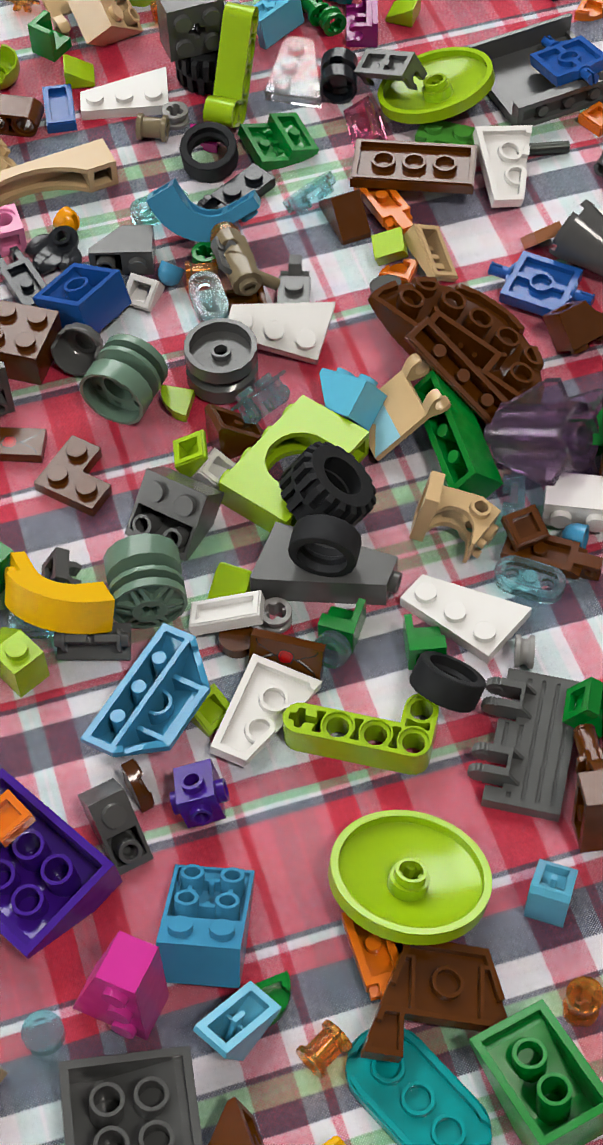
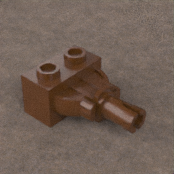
[571,724,603,853]

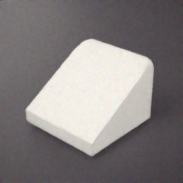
[126,273,165,312]
[190,447,235,490]

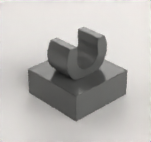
[42,547,82,584]

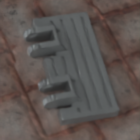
[467,668,580,822]

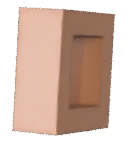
[520,221,562,249]

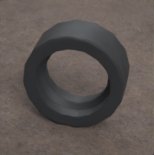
[179,122,239,183]
[288,514,362,577]
[409,651,486,713]

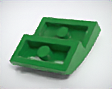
[238,112,319,171]

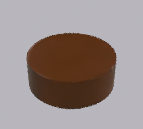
[219,626,254,658]

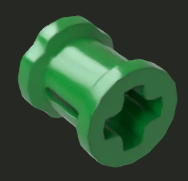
[301,0,329,26]

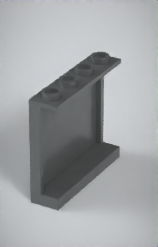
[468,13,603,126]

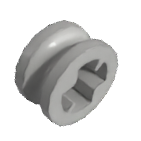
[162,101,189,130]
[261,597,292,634]
[514,634,535,669]

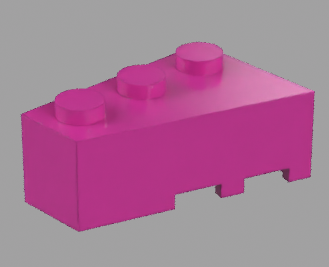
[72,931,169,1040]

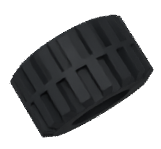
[175,50,218,95]
[279,442,376,527]

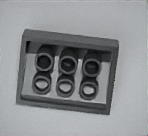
[58,1045,203,1145]

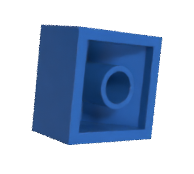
[32,263,132,334]

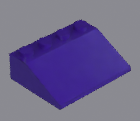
[0,768,123,959]

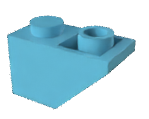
[319,367,387,431]

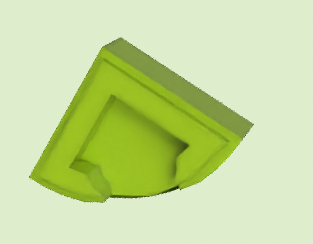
[161,385,195,422]

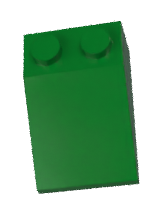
[469,999,603,1145]

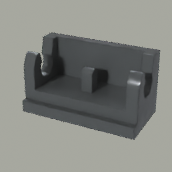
[354,48,427,90]

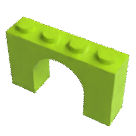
[218,394,369,532]

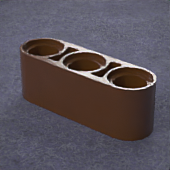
[0,94,44,137]

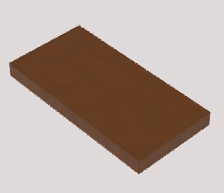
[350,138,478,194]

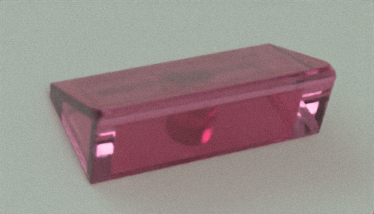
[343,96,388,150]

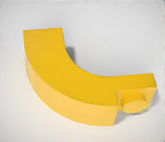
[4,551,115,634]

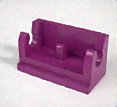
[346,0,378,47]

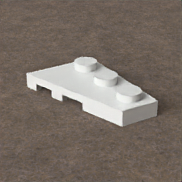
[80,67,169,120]
[472,125,533,208]
[228,302,336,365]
[400,574,532,664]
[209,653,323,767]

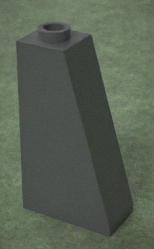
[250,522,402,606]

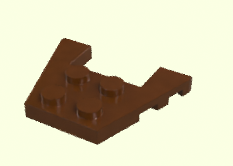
[361,942,508,1063]

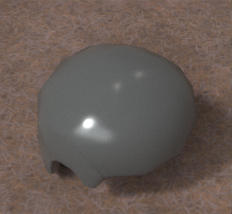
[51,322,104,376]

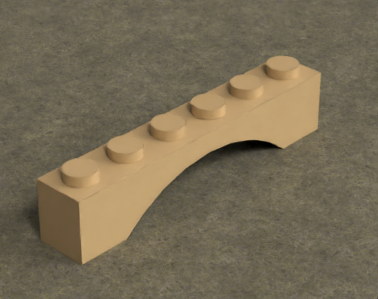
[0,138,119,207]

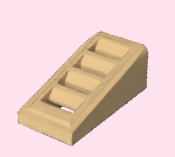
[404,224,458,282]

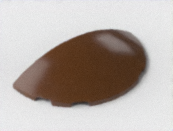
[368,277,546,414]

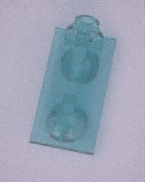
[230,370,290,424]

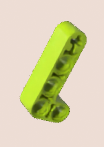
[203,2,259,128]
[283,693,439,775]

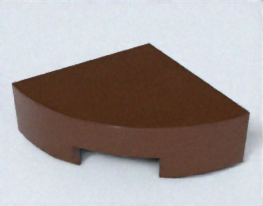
[121,759,155,813]

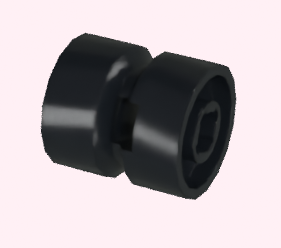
[319,47,358,104]

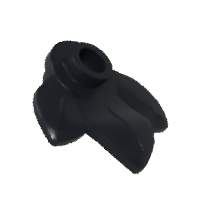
[25,226,83,277]

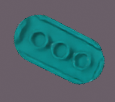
[345,1028,492,1145]

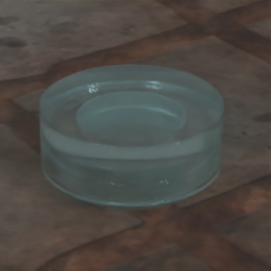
[314,630,352,669]
[21,1010,65,1056]

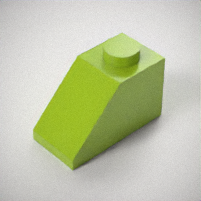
[0,627,50,698]

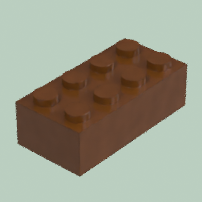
[0,300,62,385]

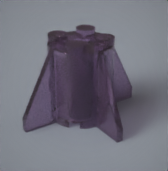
[484,378,603,486]

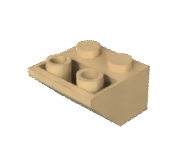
[67,0,143,47]

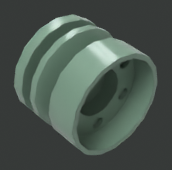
[79,334,168,425]
[103,533,188,629]

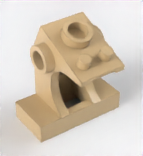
[409,470,501,563]

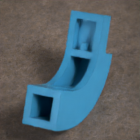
[146,178,261,242]

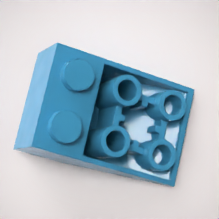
[156,864,255,989]

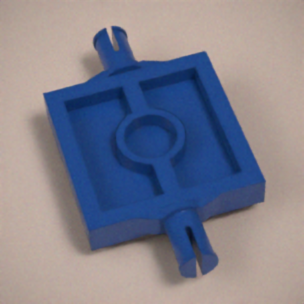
[530,35,603,87]
[488,250,595,316]

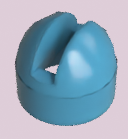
[158,260,185,286]
[562,523,589,549]

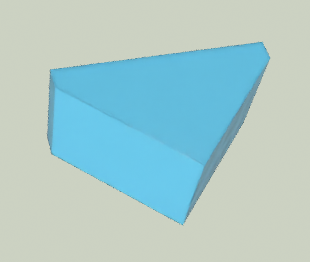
[523,859,578,928]
[193,981,282,1061]

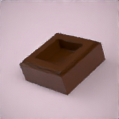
[501,504,550,552]

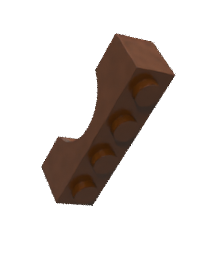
[542,300,603,355]

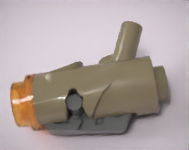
[210,221,280,296]

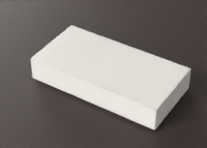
[188,590,265,636]

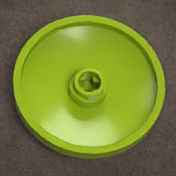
[377,47,495,124]
[328,810,492,945]

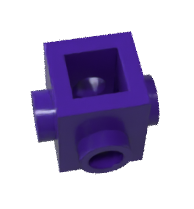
[170,758,230,828]

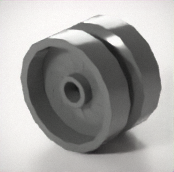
[184,318,259,404]

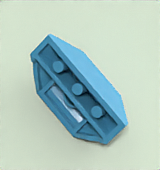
[80,623,211,757]

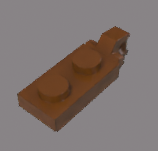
[500,535,603,581]

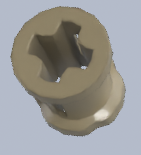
[135,113,170,142]

